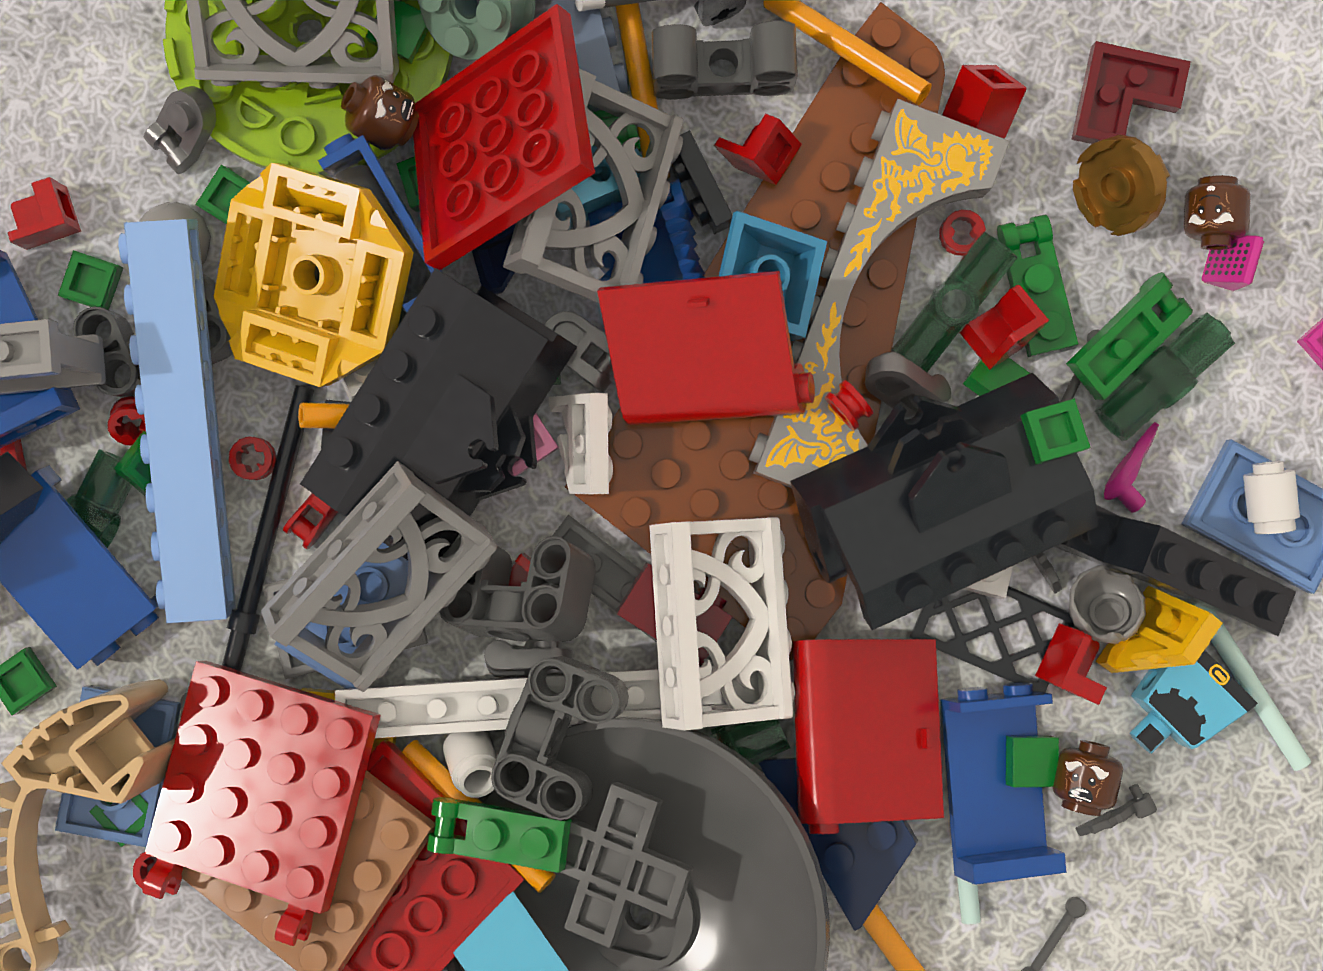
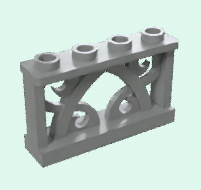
[186,0,399,89]
[503,68,683,303]
[0,319,106,395]
[261,461,497,692]

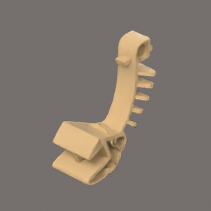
[0,679,175,971]

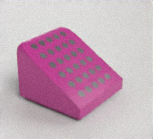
[1202,236,1264,291]

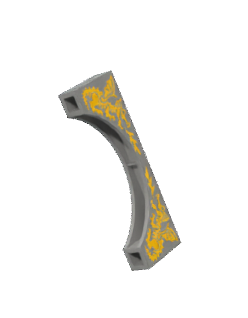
[749,99,1010,488]

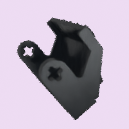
[300,268,577,560]
[790,372,1099,630]

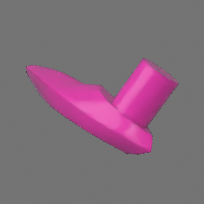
[1104,422,1159,513]

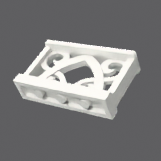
[649,517,795,731]

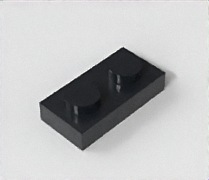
[670,130,733,235]

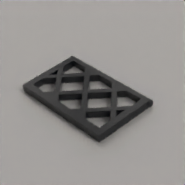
[910,586,1074,692]

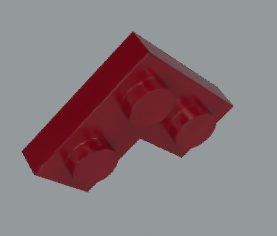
[1071,41,1191,144]

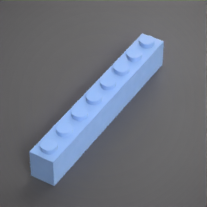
[118,219,236,623]

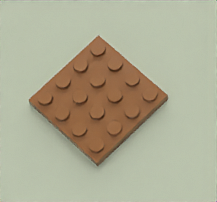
[182,770,435,971]

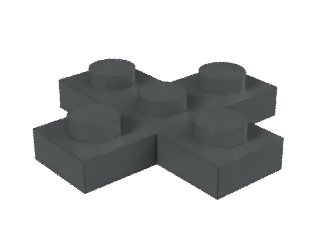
[561,782,694,948]

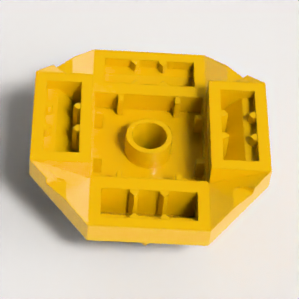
[213,163,414,387]

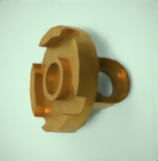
[1073,135,1171,236]

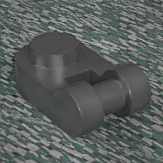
[143,86,216,174]
[545,311,613,393]
[865,352,951,418]
[484,640,573,678]

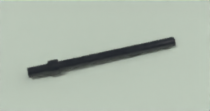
[222,385,314,671]

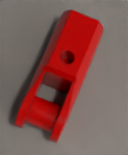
[283,493,339,550]

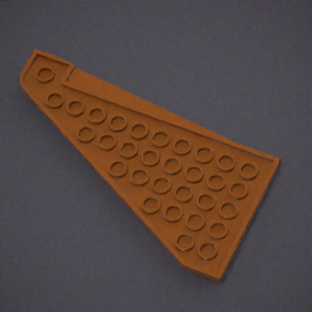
[564,2,945,660]

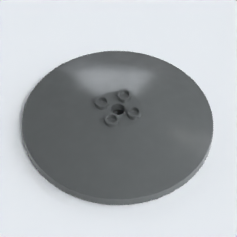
[447,717,830,971]

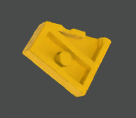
[1095,585,1223,673]

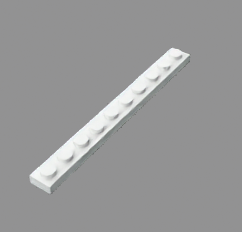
[335,660,795,738]

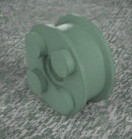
[418,0,535,60]

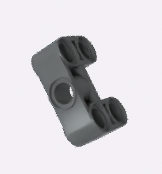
[652,21,798,100]
[73,274,233,398]
[439,536,595,642]
[491,656,629,820]

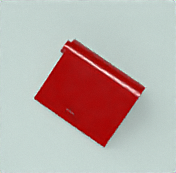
[597,271,815,425]
[792,639,944,834]

